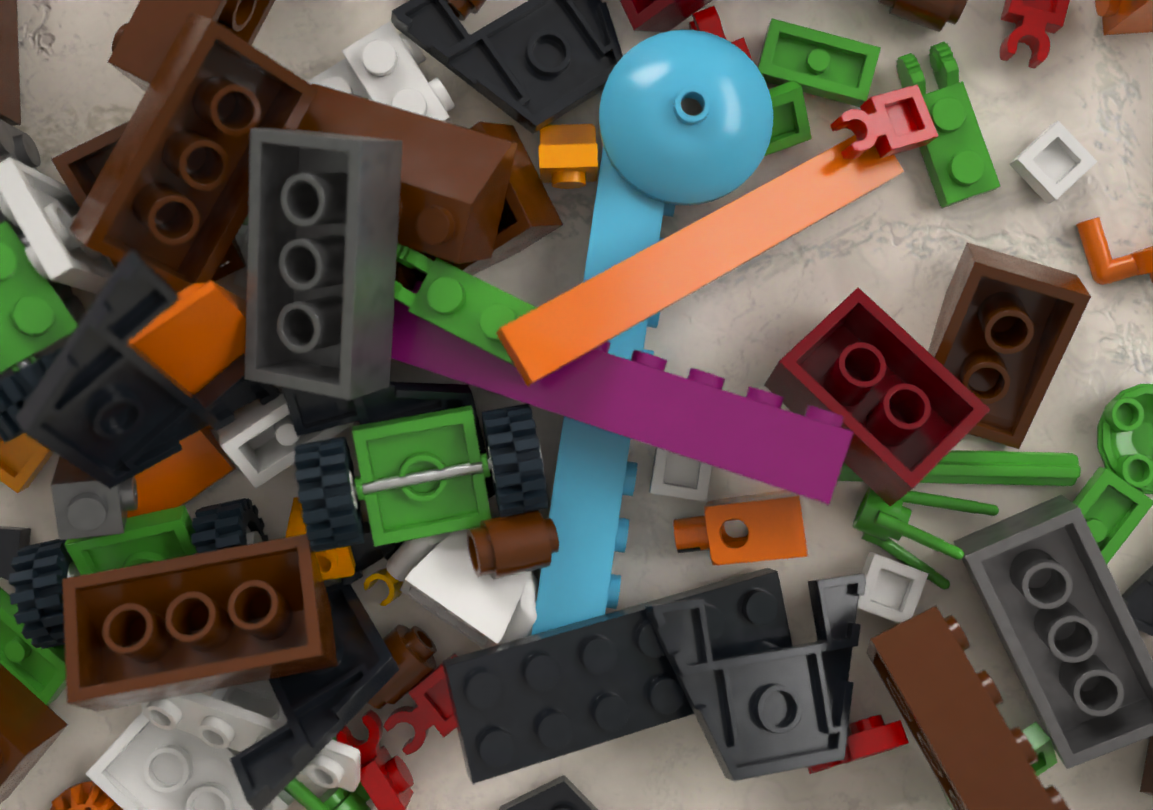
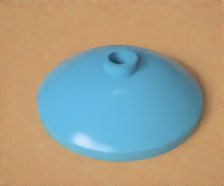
[599,30,773,206]

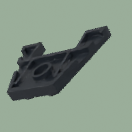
[391,0,623,134]
[16,250,281,489]
[282,381,495,586]
[645,573,866,781]
[230,582,400,810]

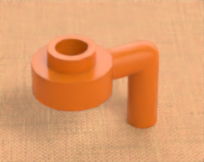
[1076,217,1153,285]

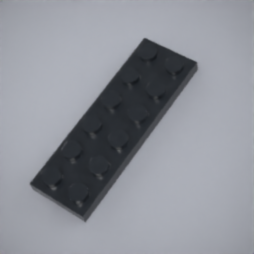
[442,568,793,784]

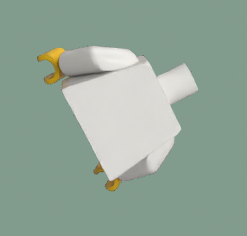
[363,514,539,649]

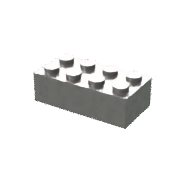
[245,128,403,400]
[953,495,1153,769]

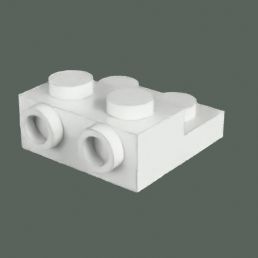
[307,21,455,123]

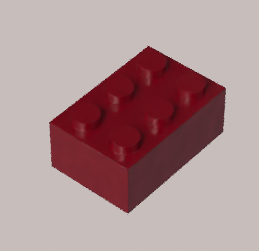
[764,287,991,506]

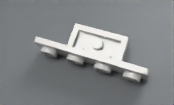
[141,680,360,792]

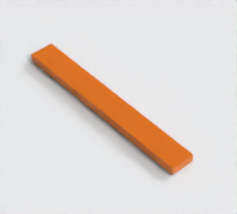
[496,135,904,387]

